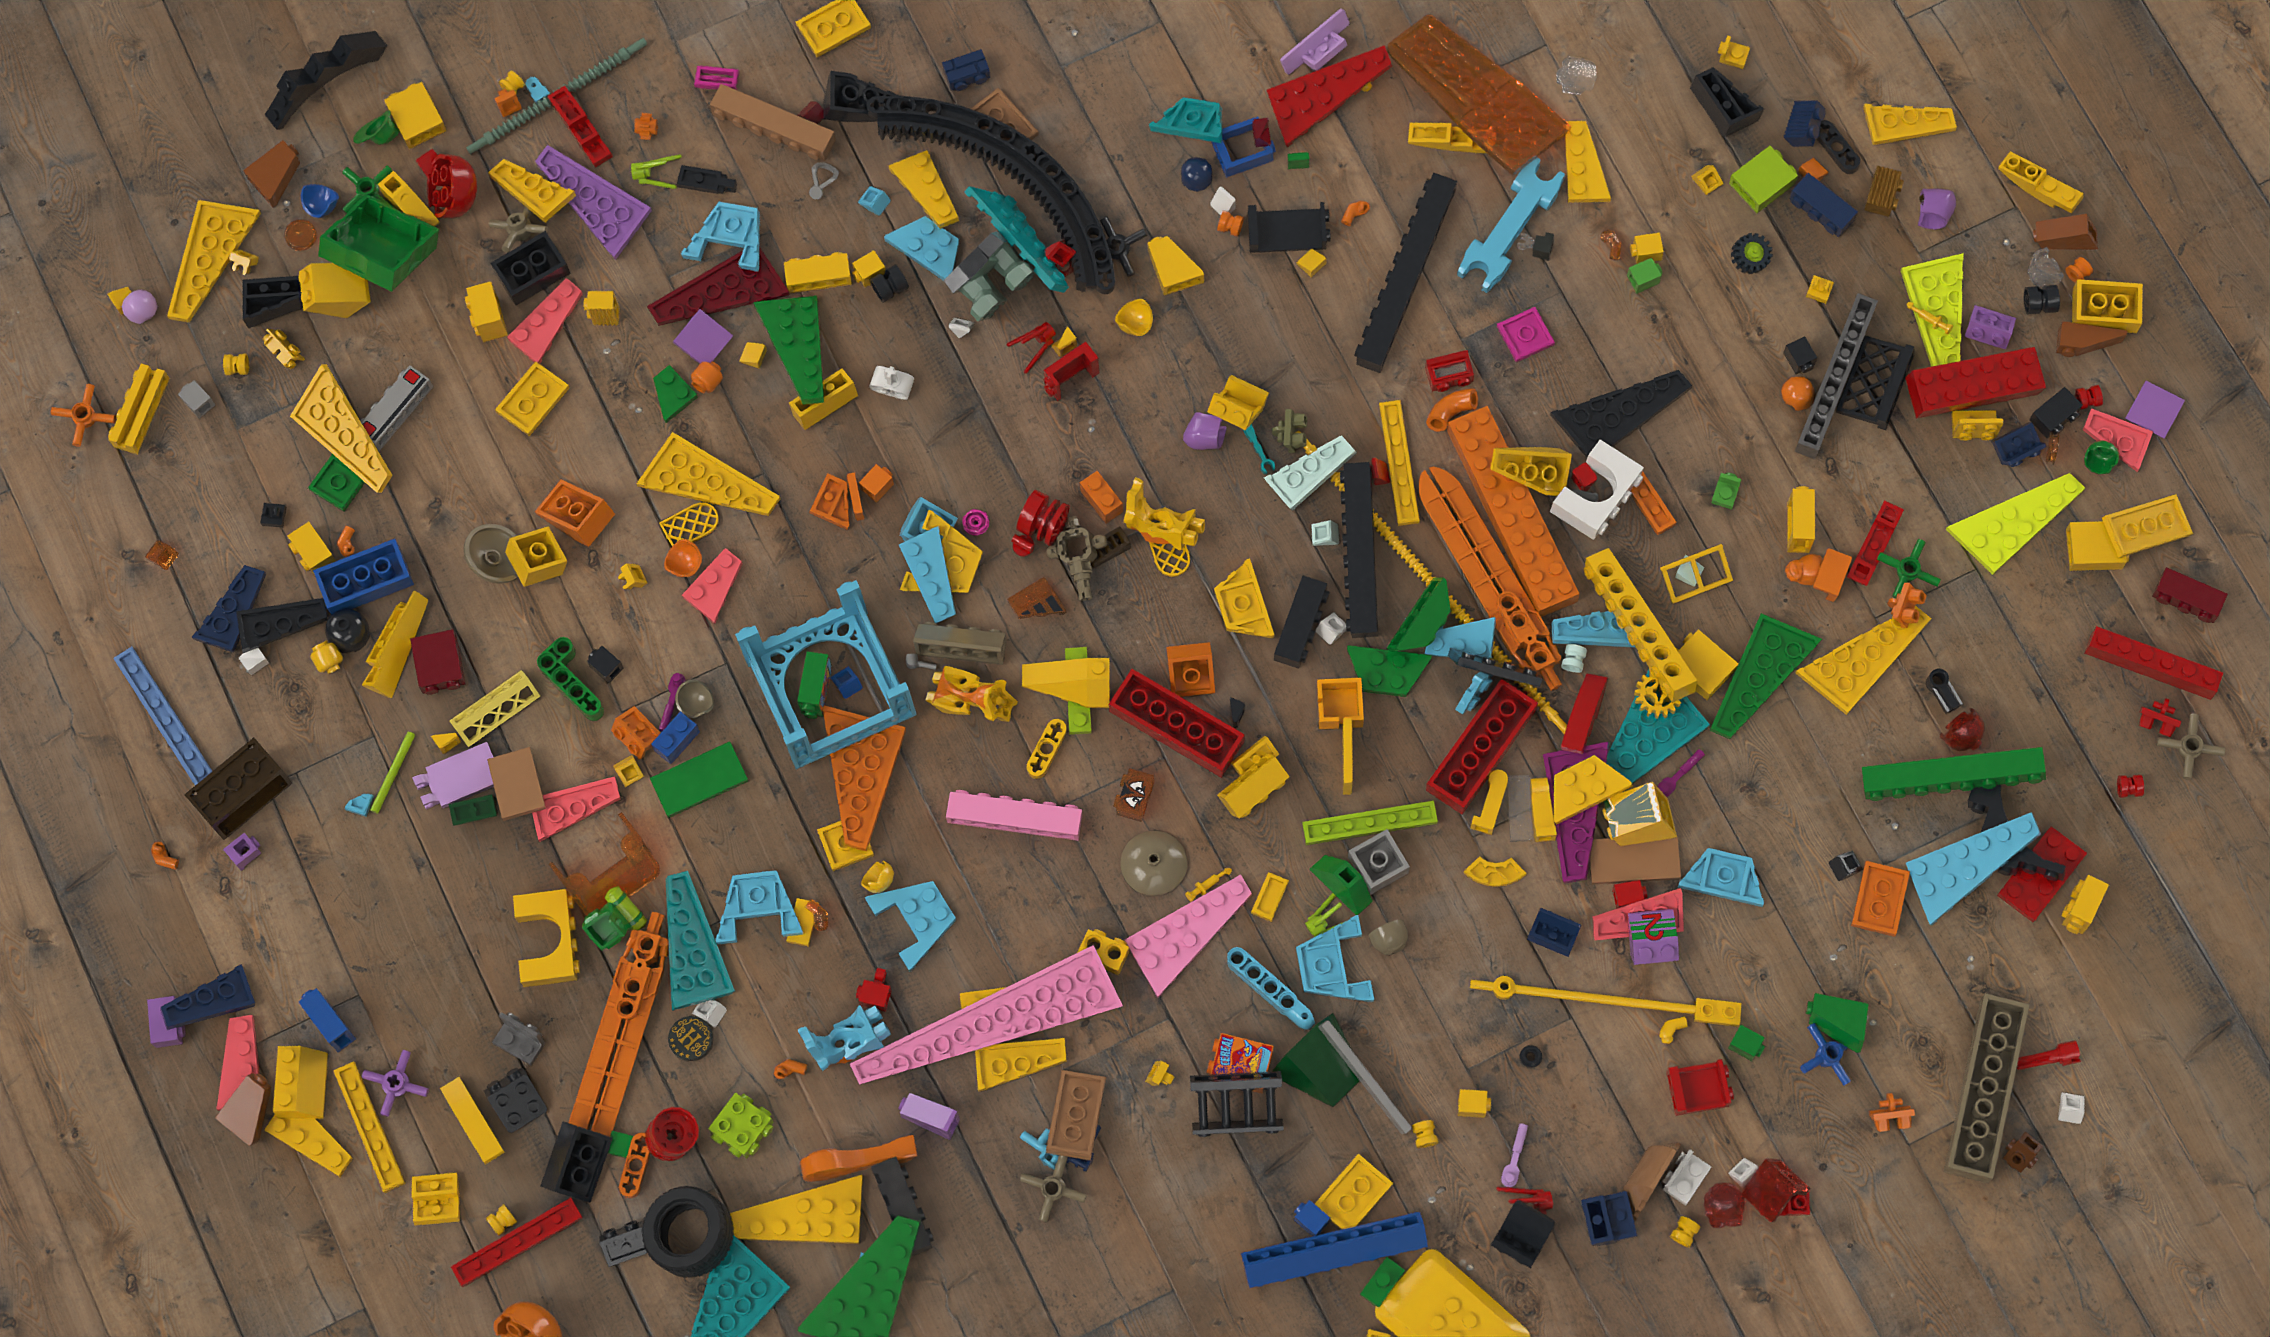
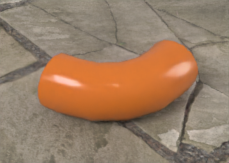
[1426,388,1478,432]

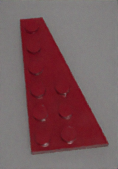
[647,246,790,326]

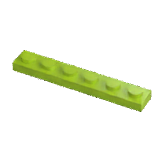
[1302,800,1438,845]

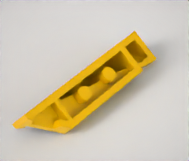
[362,591,428,698]

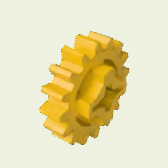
[1634,673,1682,719]

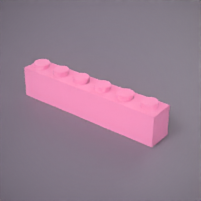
[946,790,1082,841]

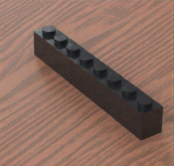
[1340,462,1378,638]

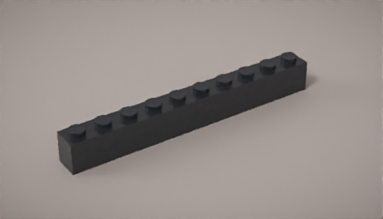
[1354,172,1457,373]

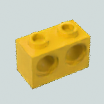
[1077,929,1130,976]

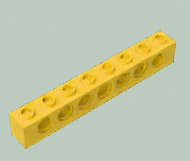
[1584,548,1697,703]

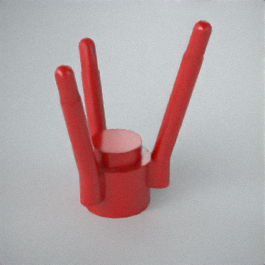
[1007,322,1056,374]
[1496,1187,1553,1214]

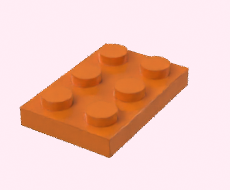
[1851,861,1910,937]

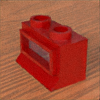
[1425,350,1474,392]

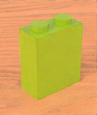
[1729,146,1798,213]

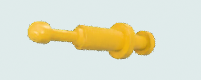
[1907,302,1953,335]
[1185,868,1232,902]

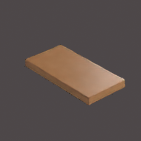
[1589,837,1681,885]
[1046,1070,1106,1160]

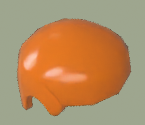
[1781,376,1816,411]

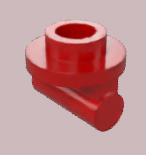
[1011,534,1035,557]

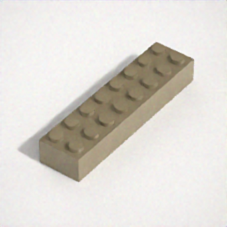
[1944,993,2029,1184]

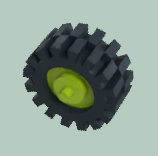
[1731,233,1773,274]

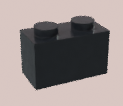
[2029,387,2083,439]

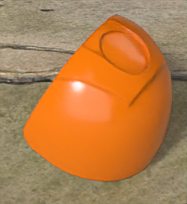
[664,539,702,577]

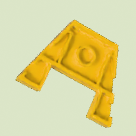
[900,510,983,593]

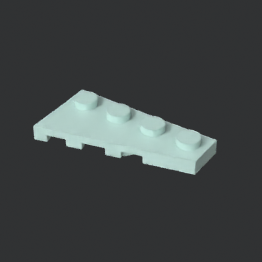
[1264,435,1357,511]

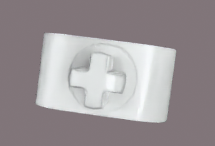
[869,366,914,400]

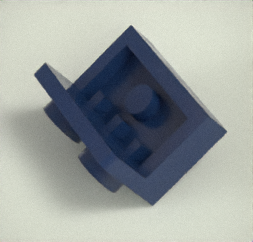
[1991,422,2047,467]
[1527,908,1581,957]

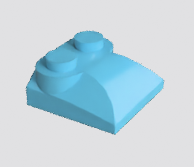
[899,497,958,541]

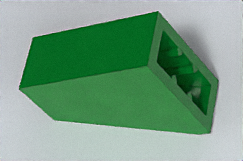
[1806,993,1869,1053]

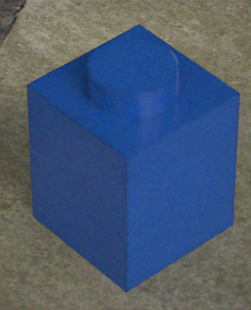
[1294,1200,1330,1236]

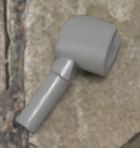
[906,654,936,670]

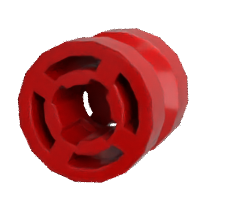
[2075,385,2103,410]
[2117,774,2144,798]

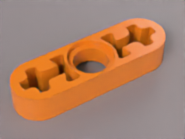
[619,1133,651,1198]

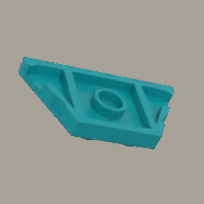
[1149,97,1222,143]

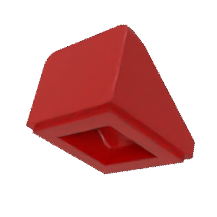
[416,149,437,178]
[1045,241,1076,267]
[1371,458,1390,486]
[1571,462,1597,492]

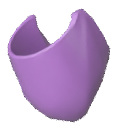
[1918,189,1956,230]
[1183,412,1227,450]

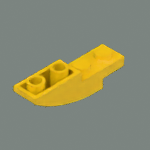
[1998,151,2083,214]

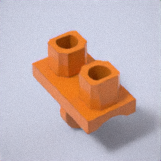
[1887,583,1927,628]
[1869,1093,1915,1132]

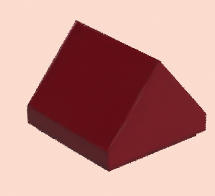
[797,101,824,124]

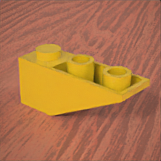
[378,171,440,227]

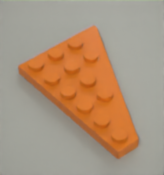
[823,705,906,852]

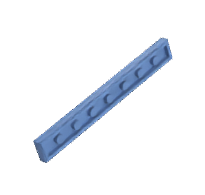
[113,647,212,785]

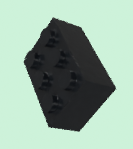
[490,231,571,306]

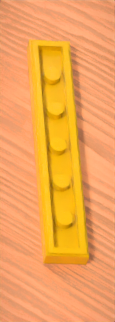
[1379,400,1420,526]
[333,1061,406,1193]

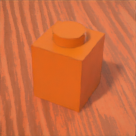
[859,464,894,503]

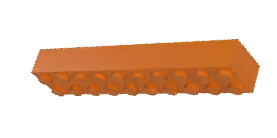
[1447,406,1580,617]

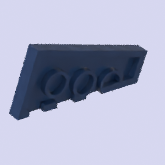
[160,964,255,1030]

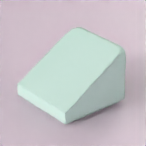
[1312,520,1339,546]
[1675,555,1704,587]

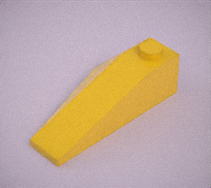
[1491,447,1572,496]

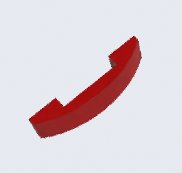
[1847,500,1904,587]

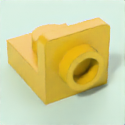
[1717,35,1750,69]

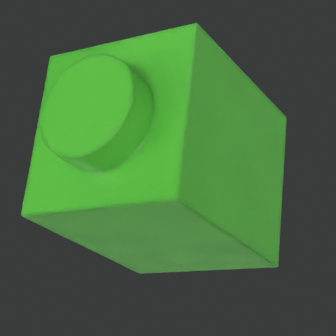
[1627,258,1662,294]

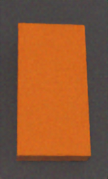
[847,472,864,521]

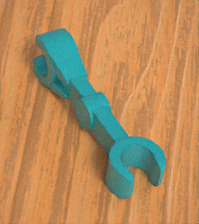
[1243,424,1275,474]

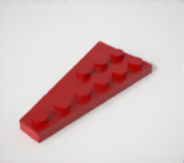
[1266,45,1392,148]

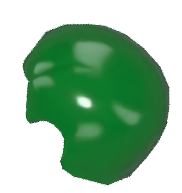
[2084,440,2120,474]

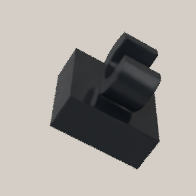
[260,503,287,528]

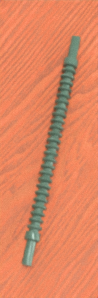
[466,38,647,155]

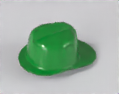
[353,110,400,145]

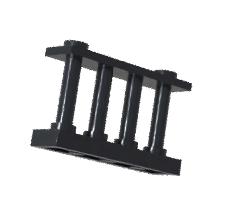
[1190,1071,1284,1137]

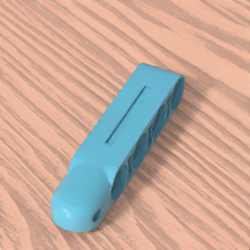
[1227,947,1315,1030]

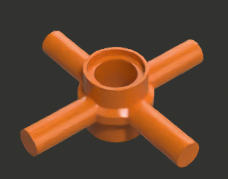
[51,384,116,447]

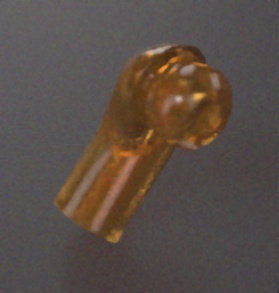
[805,899,828,931]

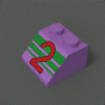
[1628,909,1679,965]

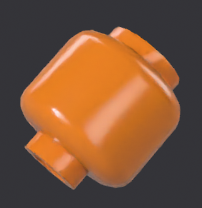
[691,361,723,394]

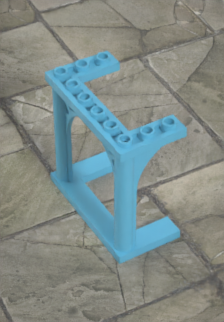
[735,580,917,769]

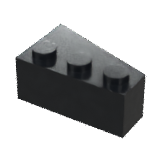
[1690,67,1764,138]
[242,276,303,329]

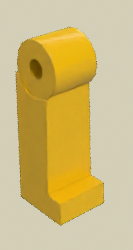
[1470,769,1508,835]
[1530,777,1557,842]

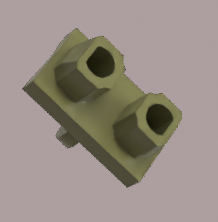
[1272,409,1308,453]

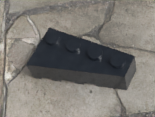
[871,1157,934,1257]

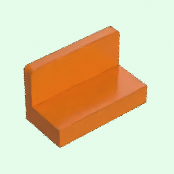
[1813,548,1852,602]

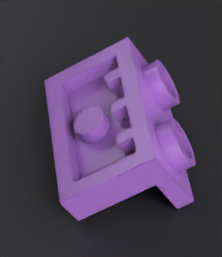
[1965,305,2016,349]

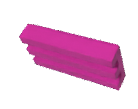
[694,65,739,90]

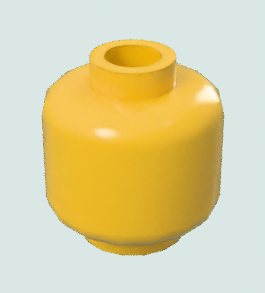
[310,641,343,674]

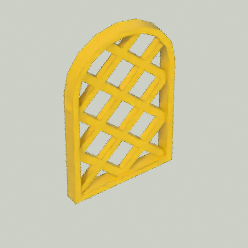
[659,502,719,546]
[1149,542,1190,577]

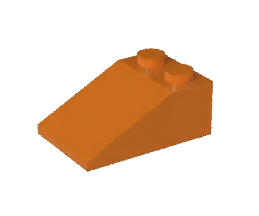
[535,479,615,547]

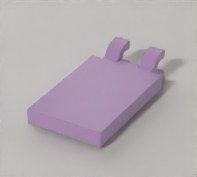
[412,742,494,809]

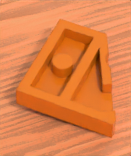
[809,473,849,530]

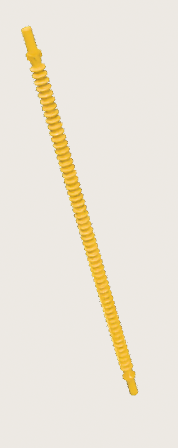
[1295,430,1567,734]

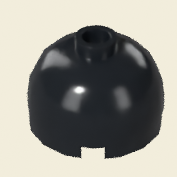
[325,609,370,653]

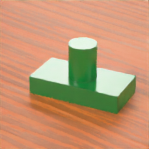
[1360,1257,1405,1308]

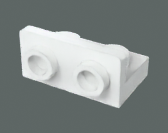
[1663,1150,1711,1206]

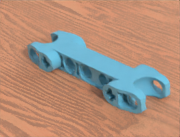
[1457,157,1565,293]

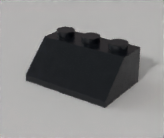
[540,1121,613,1203]

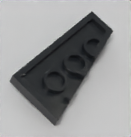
[236,598,328,653]
[1448,647,1542,687]

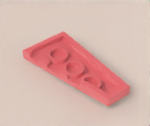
[532,776,621,842]
[1592,888,1684,941]
[216,1015,260,1111]

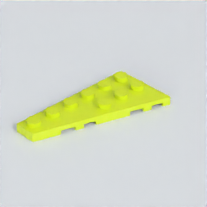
[1946,473,2085,575]

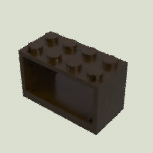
[184,737,292,840]

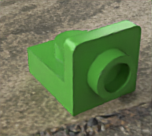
[1711,473,1742,510]

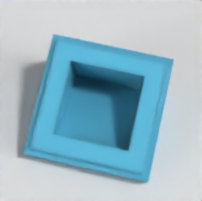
[858,186,891,216]

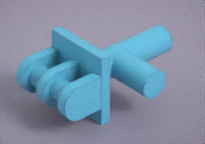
[1020,1128,1059,1170]

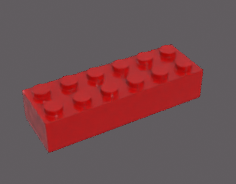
[1905,347,2046,419]
[1108,669,1245,778]
[1426,679,1538,815]

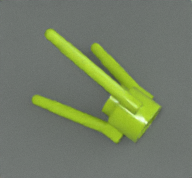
[631,154,682,189]
[1305,893,1346,937]

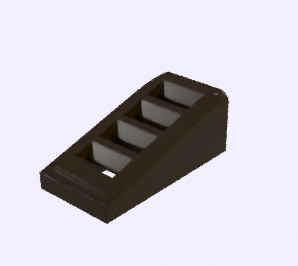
[1082,526,1131,569]

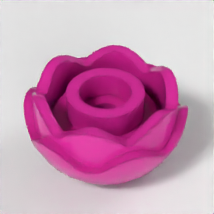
[962,509,989,536]

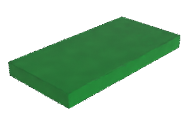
[650,741,748,818]

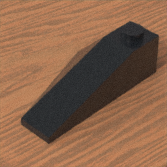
[823,71,911,122]

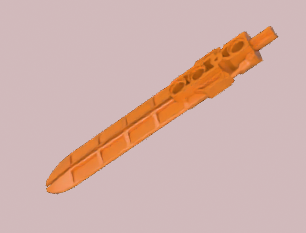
[1419,466,1562,691]
[568,912,669,1137]

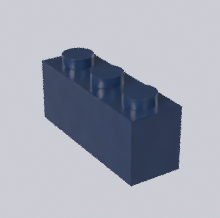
[1789,173,1858,238]

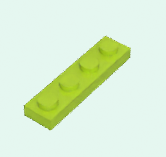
[1065,647,1092,735]

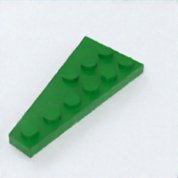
[753,296,824,405]
[1710,613,1822,739]

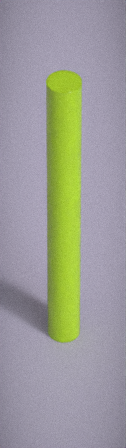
[370,731,415,814]

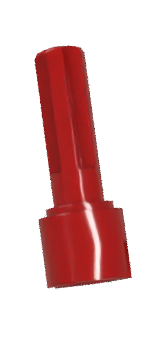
[2016,1040,2081,1070]

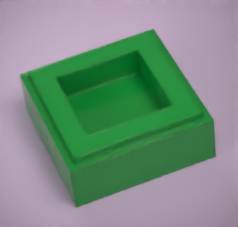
[1287,152,1309,169]
[608,1131,634,1159]

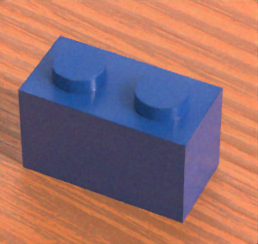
[651,711,700,764]

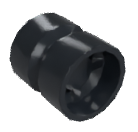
[869,264,909,303]
[2024,285,2060,314]

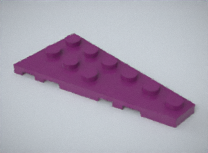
[1543,742,1609,884]

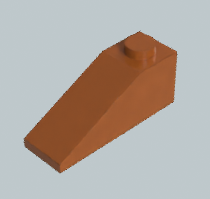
[2056,321,2127,357]

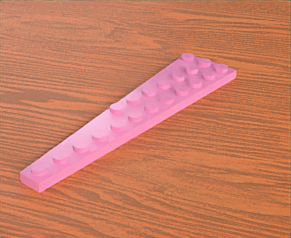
[850,945,1123,1084]

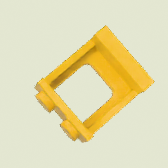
[1207,375,1269,430]

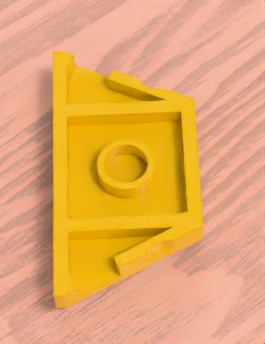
[1214,558,1274,638]
[1554,755,1633,825]

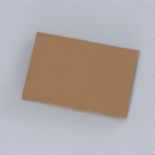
[971,88,1039,141]
[487,747,546,821]

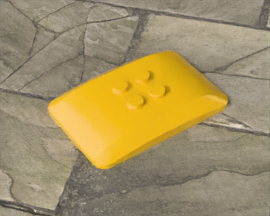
[1375,1249,1530,1337]

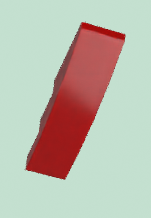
[547,86,613,168]
[1561,673,1608,754]

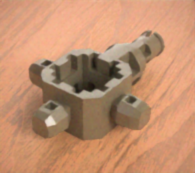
[1047,516,1108,601]

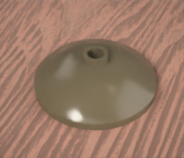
[463,524,518,584]
[1120,831,1187,896]

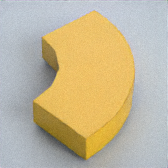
[1463,856,1527,887]

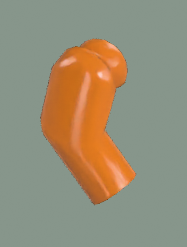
[337,526,355,557]
[774,1059,808,1079]

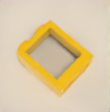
[1787,486,1815,553]

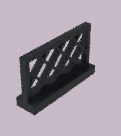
[1836,336,1915,430]

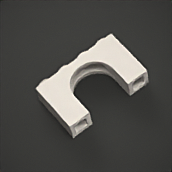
[1550,440,1644,540]

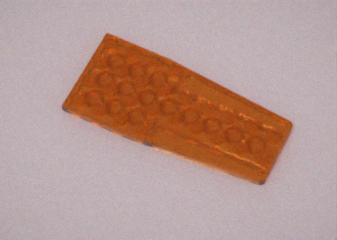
[1386,14,1571,176]

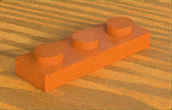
[1630,471,1677,536]

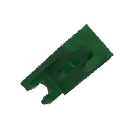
[448,794,498,826]

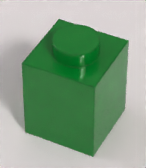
[1728,1025,1765,1061]

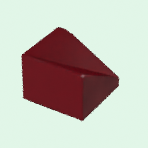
[1252,118,1271,147]

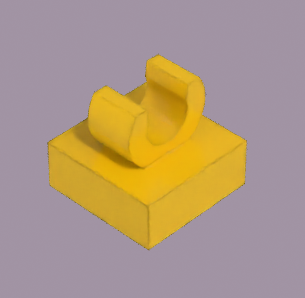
[229,250,259,275]
[1806,275,1834,304]
[618,563,648,590]
[1145,1061,1174,1086]

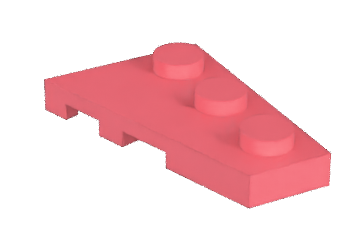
[2083,408,2153,472]
[682,548,742,624]

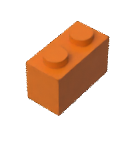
[1080,471,1123,524]

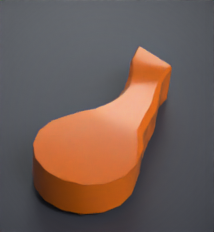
[800,1135,917,1182]

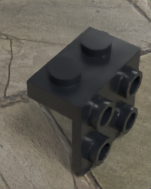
[484,1067,547,1133]
[1491,1200,1555,1268]

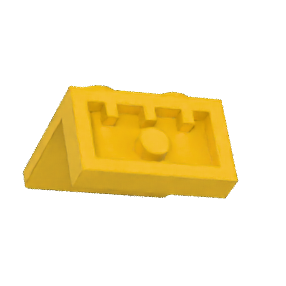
[1951,410,2003,441]

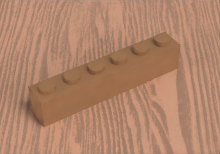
[710,84,836,161]

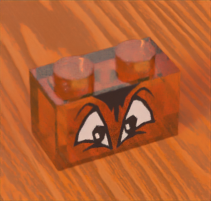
[1113,768,1155,822]

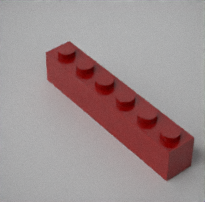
[2084,626,2223,700]

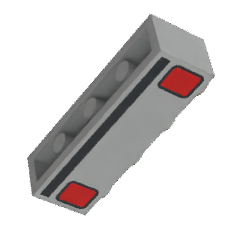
[360,365,433,451]

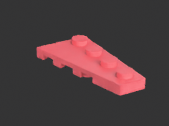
[507,278,583,364]

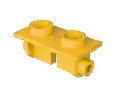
[263,328,305,369]

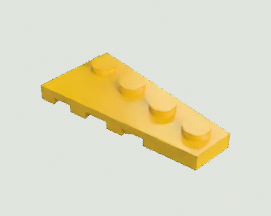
[1863,104,1957,145]
[1564,121,1611,203]
[888,150,959,229]

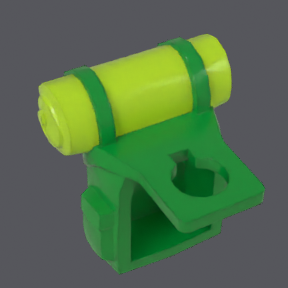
[582,886,648,950]

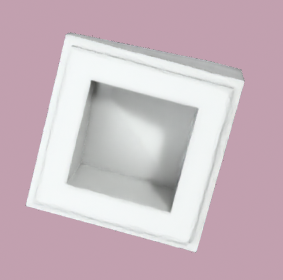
[239,648,269,675]

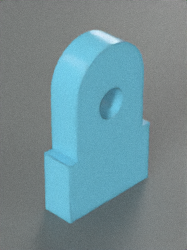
[526,77,549,104]

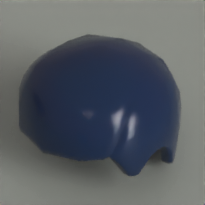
[1181,157,1213,191]

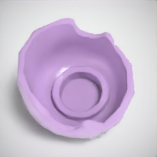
[122,289,158,324]

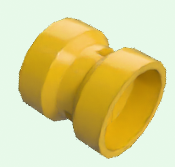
[223,354,249,375]
[1412,1120,1439,1148]
[486,1204,517,1236]
[1670,1216,1701,1248]

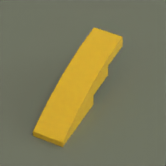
[1408,123,1497,154]
[440,1077,505,1165]

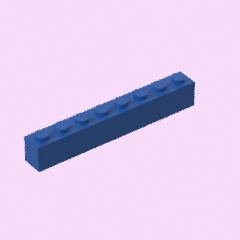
[1241,1212,1428,1288]

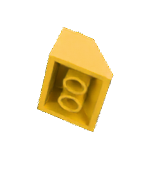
[273,1046,328,1119]

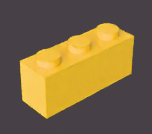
[784,252,852,293]
[789,368,858,430]
[1217,753,1289,818]

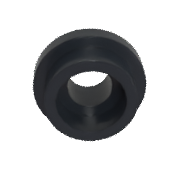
[1520,1045,1542,1068]

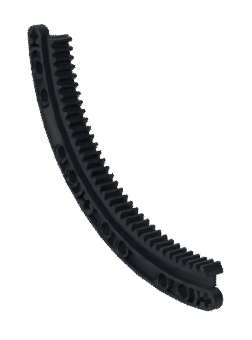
[867,96,1115,294]

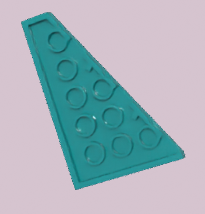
[1603,669,1710,802]
[691,1235,791,1337]

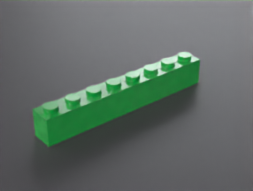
[1862,747,2046,801]

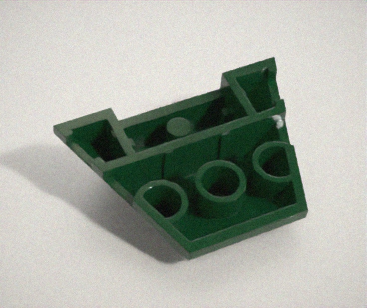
[1272,1013,1360,1107]

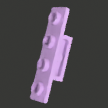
[1280,9,1349,75]

